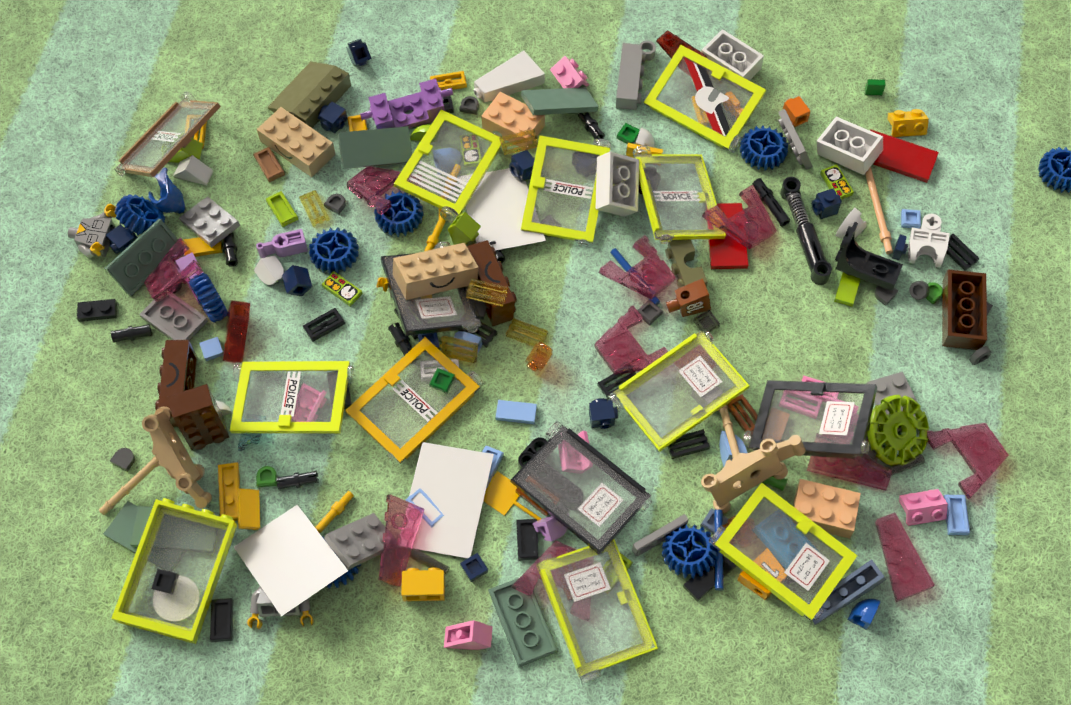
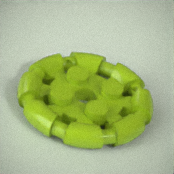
[867,394,929,467]

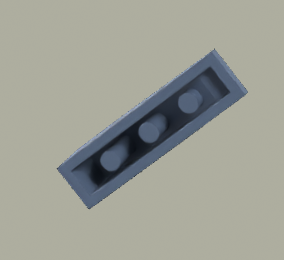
[808,559,887,625]

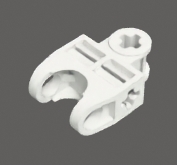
[908,214,950,268]

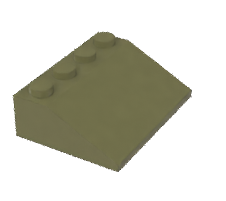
[268,61,351,128]

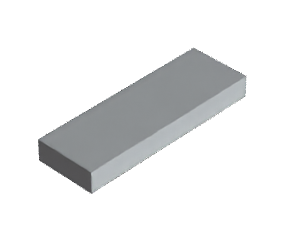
[632,514,689,557]

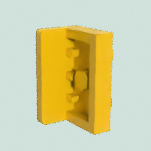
[887,109,929,137]

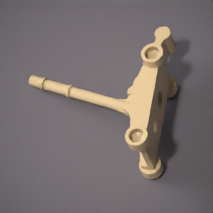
[701,405,806,514]
[99,406,212,515]

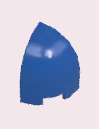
[847,599,880,630]

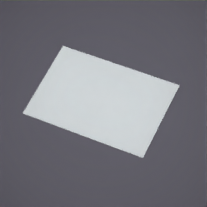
[458,168,546,251]
[397,442,494,558]
[234,505,348,616]

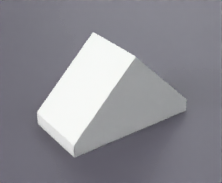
[173,155,213,186]

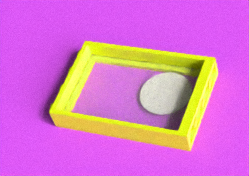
[111,498,237,644]

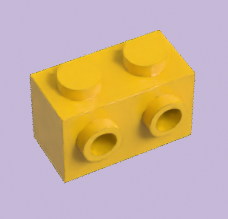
[401,568,445,601]

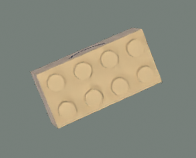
[257,107,336,177]
[393,243,479,300]

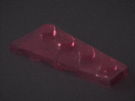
[807,434,892,491]
[379,494,425,587]
[875,512,935,602]

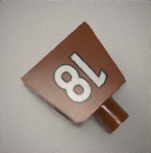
[666,279,711,317]

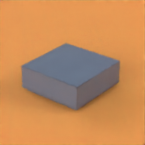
[700,508,729,535]

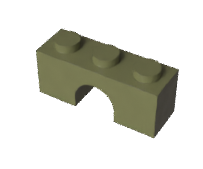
[665,240,708,288]

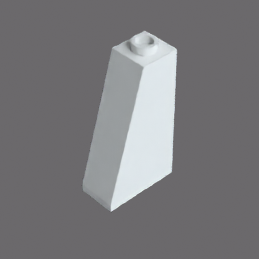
[473,51,545,103]

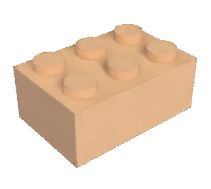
[481,92,545,150]
[790,479,861,539]

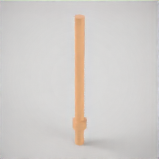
[865,167,893,254]

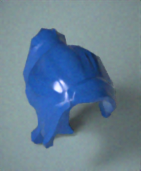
[148,167,185,214]

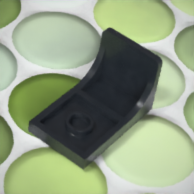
[835,222,903,291]

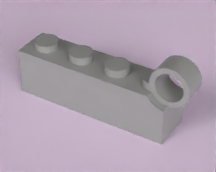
[616,41,656,110]

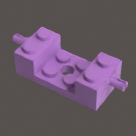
[360,79,453,129]

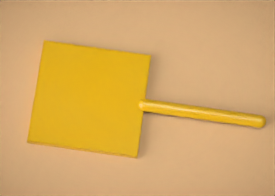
[483,471,542,521]

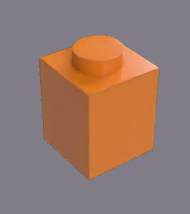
[783,96,811,127]

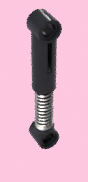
[780,177,832,285]

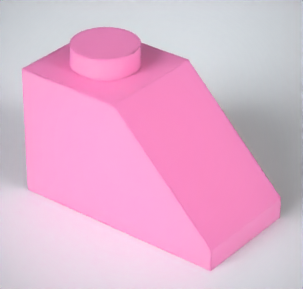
[444,620,493,650]

